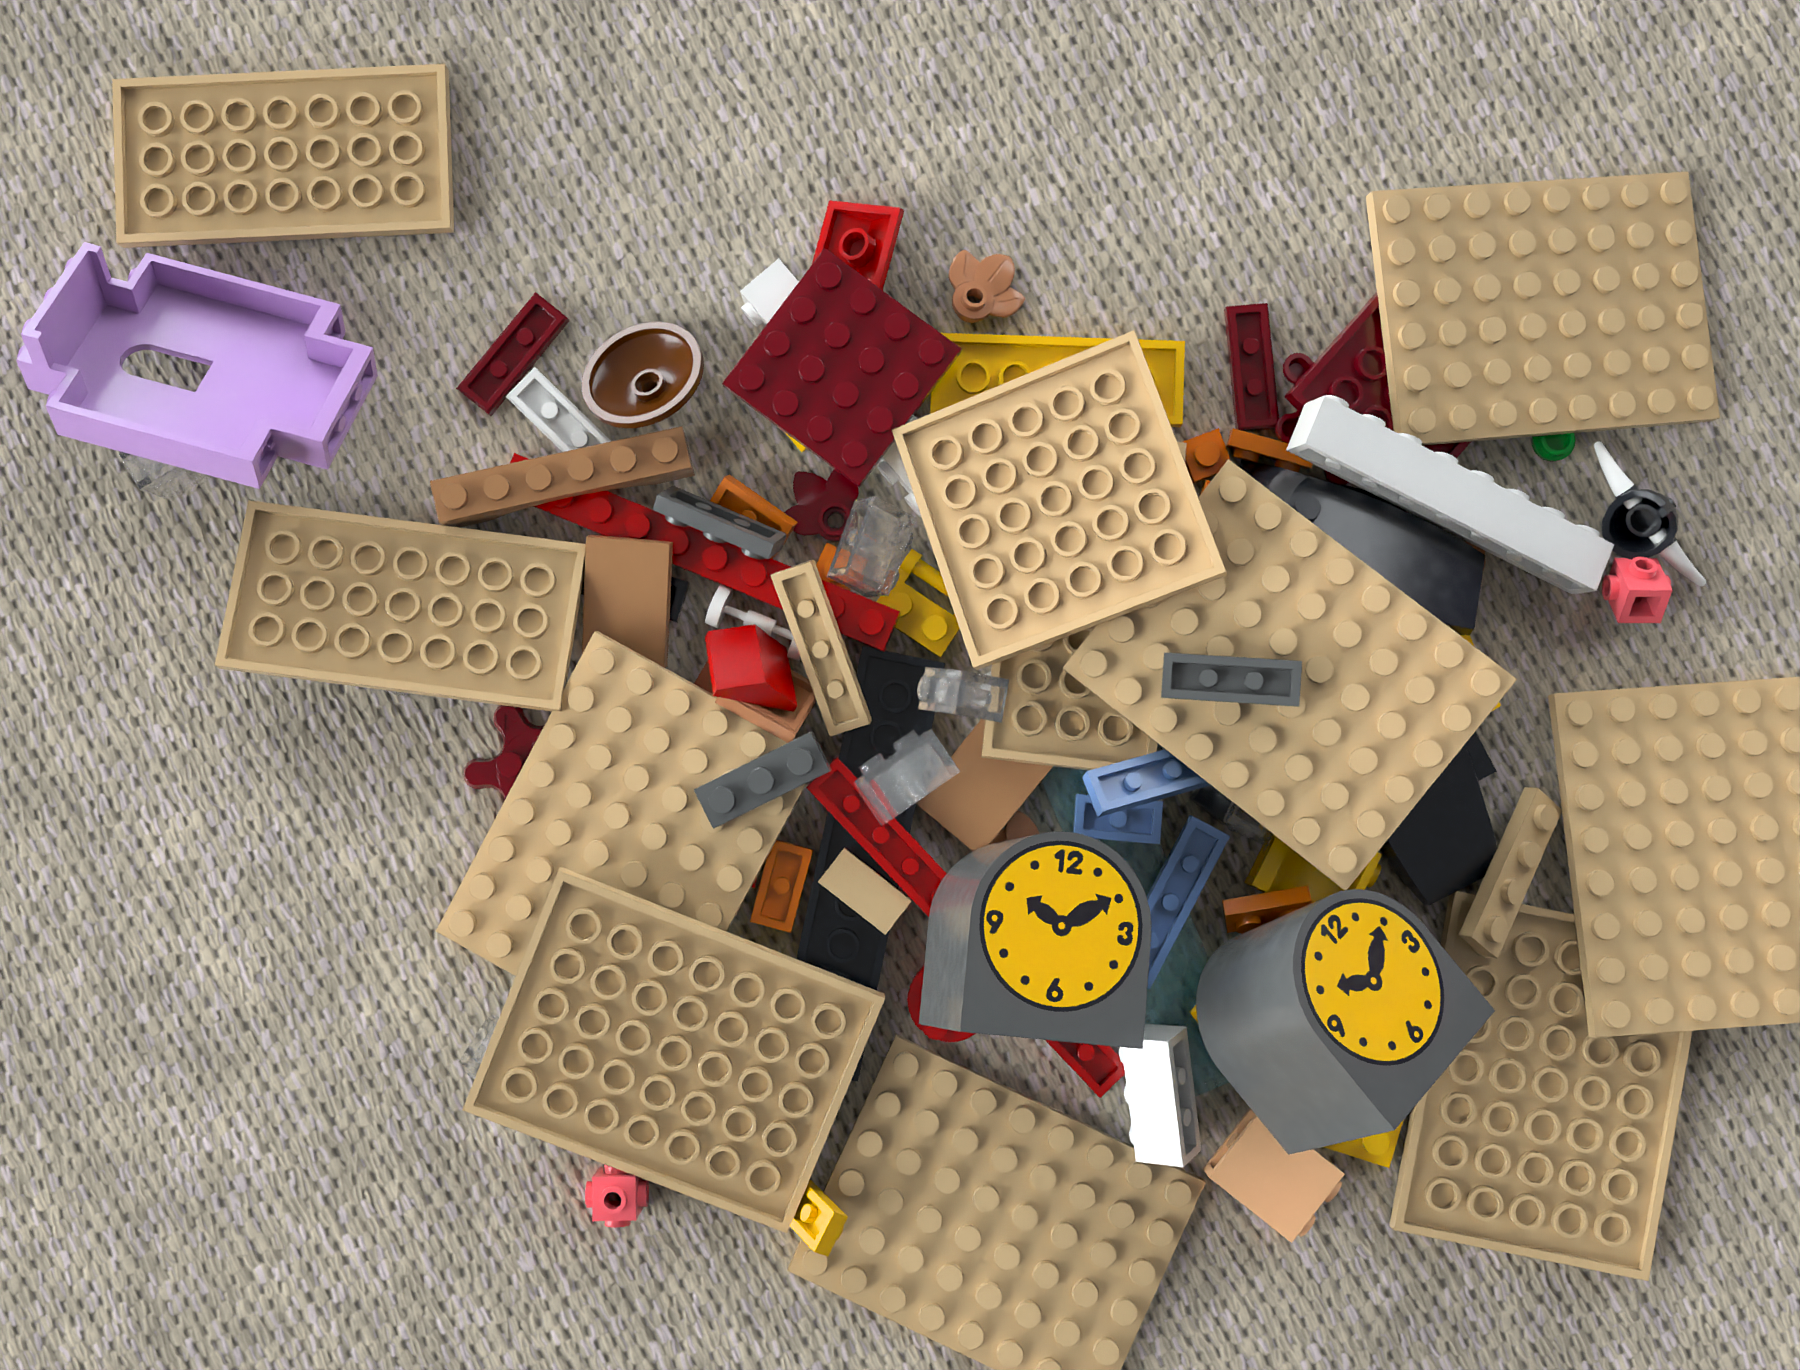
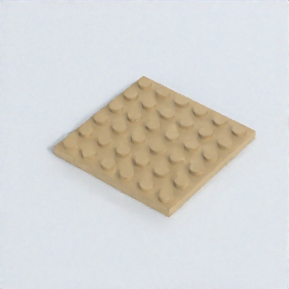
[892,330,1227,670]

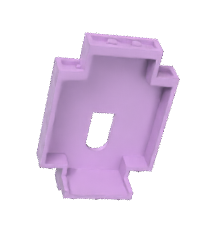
[16,242,378,489]

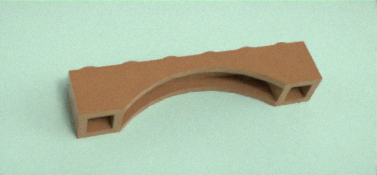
[430,426,695,528]

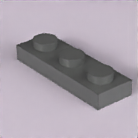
[653,486,787,559]
[1161,652,1302,707]
[694,731,832,829]

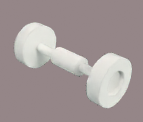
[705,584,801,661]

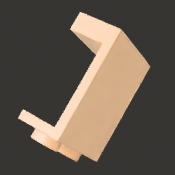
[1203,1108,1345,1243]

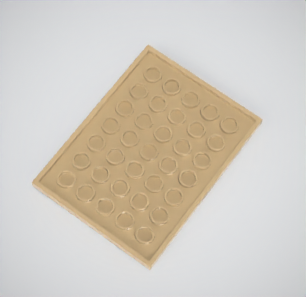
[1366,172,1720,446]
[1063,459,1517,890]
[436,631,808,976]
[1548,677,1800,1038]
[462,867,885,1233]
[1389,891,1692,1281]
[787,1034,1206,1370]

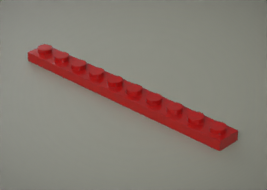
[510,453,901,652]
[806,757,1125,1098]

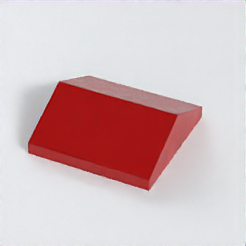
[812,200,904,290]
[705,624,797,712]

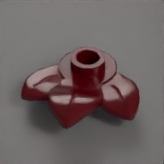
[784,469,859,542]

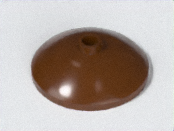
[581,322,704,429]

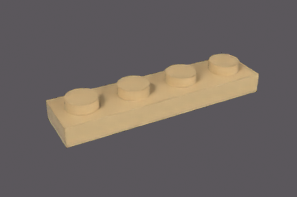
[771,560,872,736]
[1459,787,1562,959]

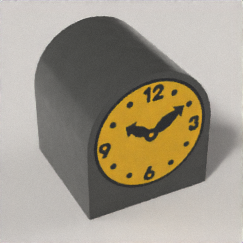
[919,831,1151,1049]
[1196,889,1495,1155]

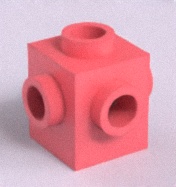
[1602,556,1673,623]
[585,1164,649,1228]

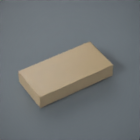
[818,847,912,935]

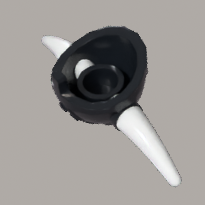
[1594,441,1706,587]

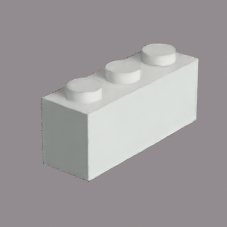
[1119,1024,1201,1167]

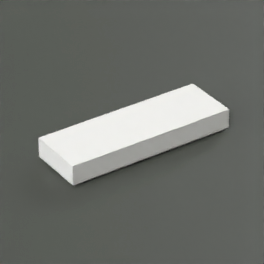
[505,367,611,452]

